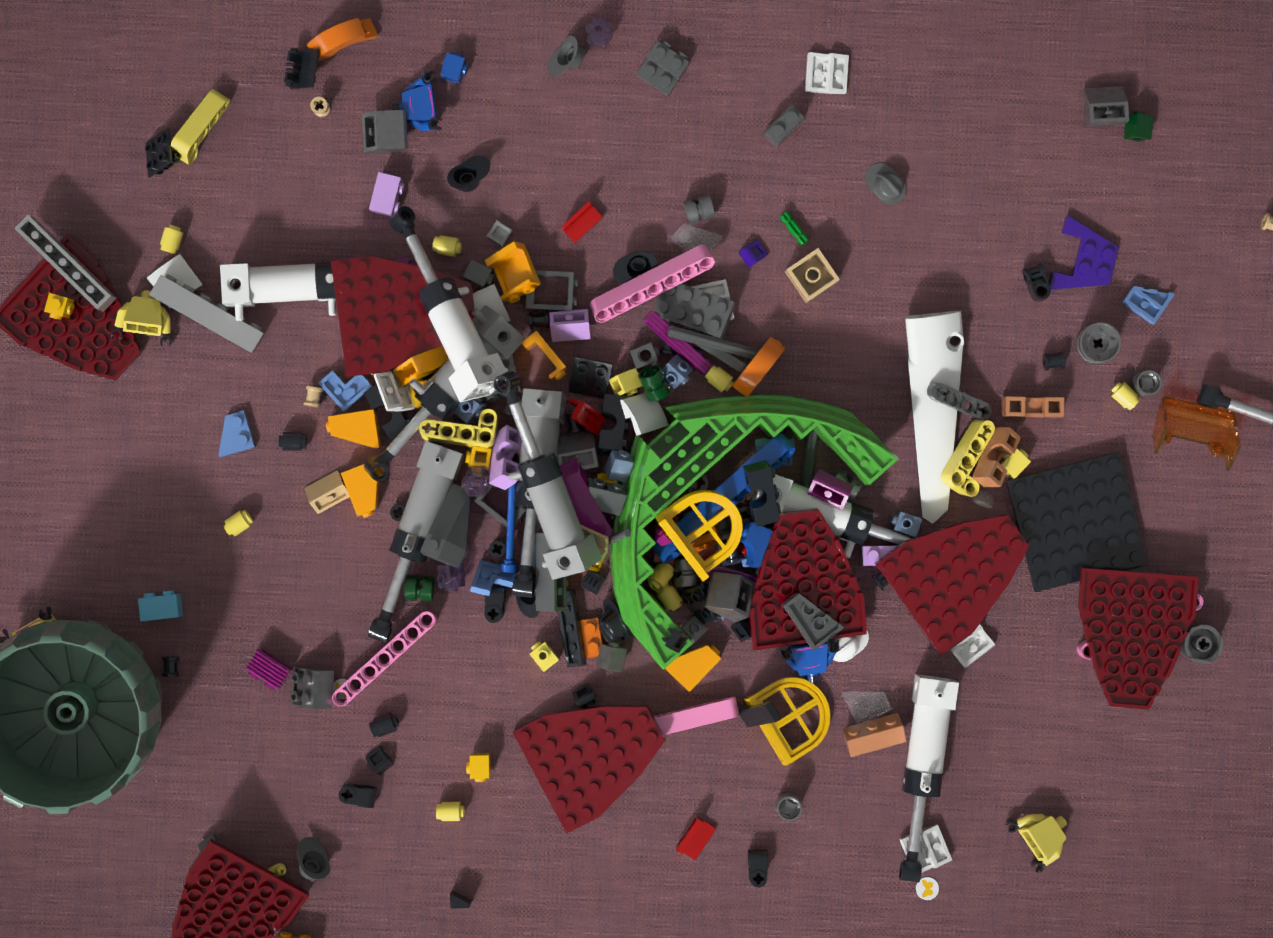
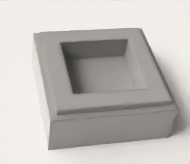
[487,220,513,247]

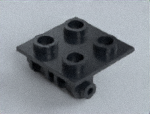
[284,48,319,89]
[145,128,181,178]
[569,356,612,399]
[679,581,721,624]

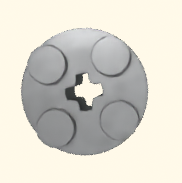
[1180,623,1224,664]

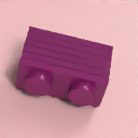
[808,469,854,510]
[246,648,293,690]

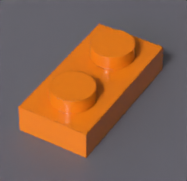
[580,617,602,658]

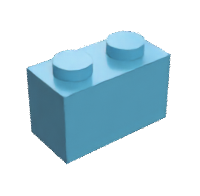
[138,590,183,622]

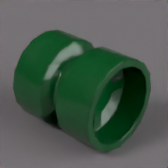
[638,365,671,401]
[404,575,434,601]

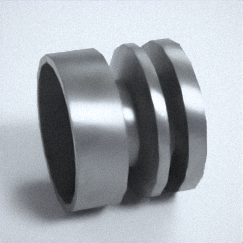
[1075,322,1121,364]

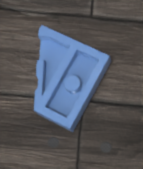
[1121,286,1175,325]
[218,410,256,458]

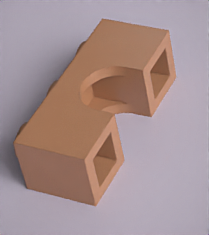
[1002,397,1064,418]
[972,427,1021,487]

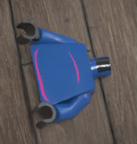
[392,71,442,131]
[779,640,840,683]

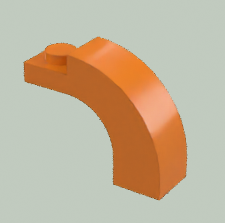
[307,18,378,61]
[732,337,785,397]

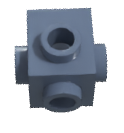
[662,354,693,389]
[453,397,488,424]

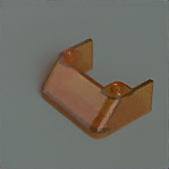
[1152,397,1241,471]

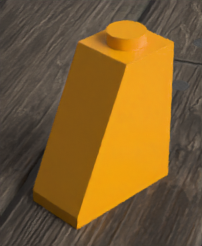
[393,345,449,387]
[326,409,382,448]
[341,464,380,518]
[665,644,721,692]

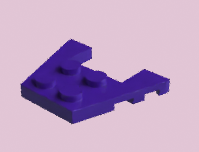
[1049,216,1119,290]

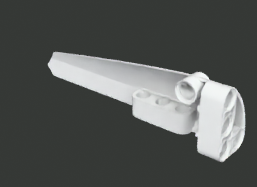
[905,311,964,524]

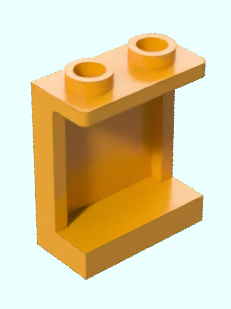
[485,241,541,303]
[521,331,567,381]

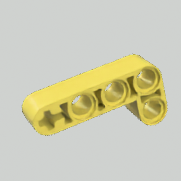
[171,89,230,165]
[419,409,498,448]
[941,419,995,497]

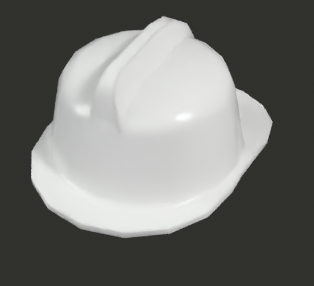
[827,631,869,662]

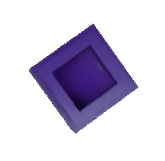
[739,239,768,268]

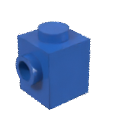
[440,52,468,84]

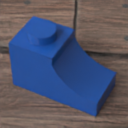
[740,522,773,568]

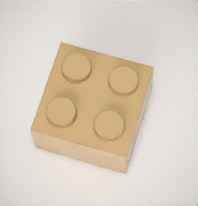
[785,248,840,303]

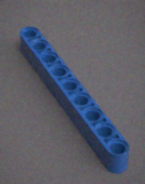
[652,434,795,564]

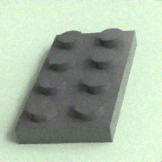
[653,284,736,339]

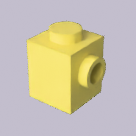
[609,368,642,397]
[1000,449,1031,479]
[530,641,560,672]

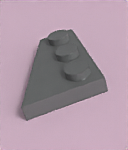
[782,592,844,651]

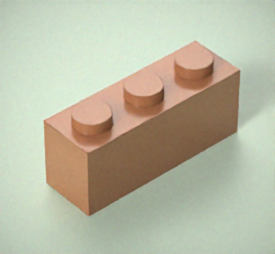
[842,713,906,757]

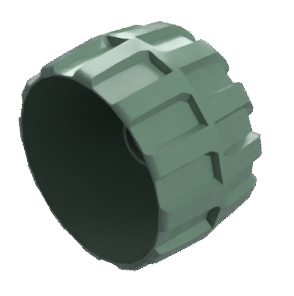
[0,619,162,814]

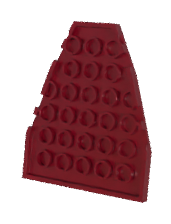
[0,234,142,381]
[331,256,475,377]
[749,508,867,651]
[875,514,1029,656]
[1078,568,1199,709]
[513,705,666,834]
[171,838,309,938]

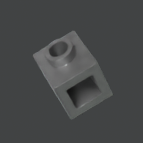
[596,642,627,672]

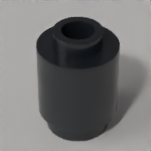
[279,432,307,451]
[369,713,399,737]

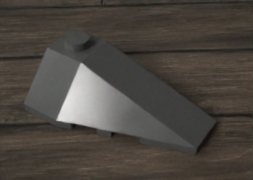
[420,484,471,569]

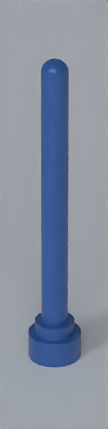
[501,483,517,573]

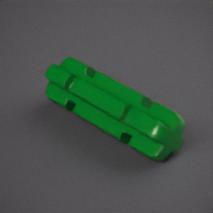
[780,211,809,246]

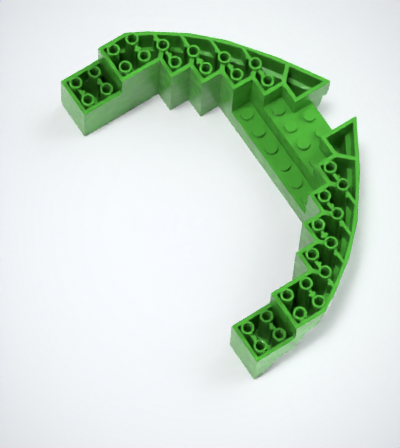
[610,393,899,670]

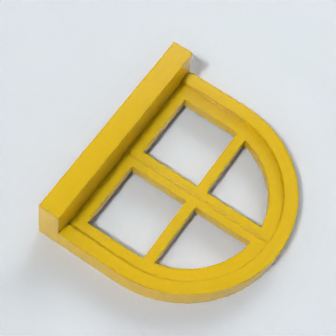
[655,490,743,581]
[744,677,830,766]

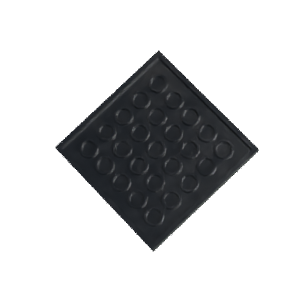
[1006,452,1147,592]

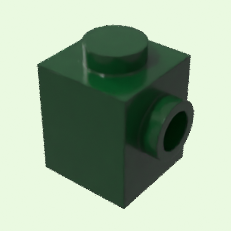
[1124,111,1153,142]

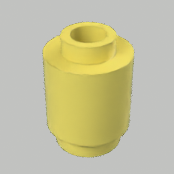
[160,225,184,254]
[432,235,462,257]
[705,365,734,393]
[1111,382,1140,410]
[223,510,254,536]
[647,562,674,591]
[656,583,682,612]
[436,802,465,821]

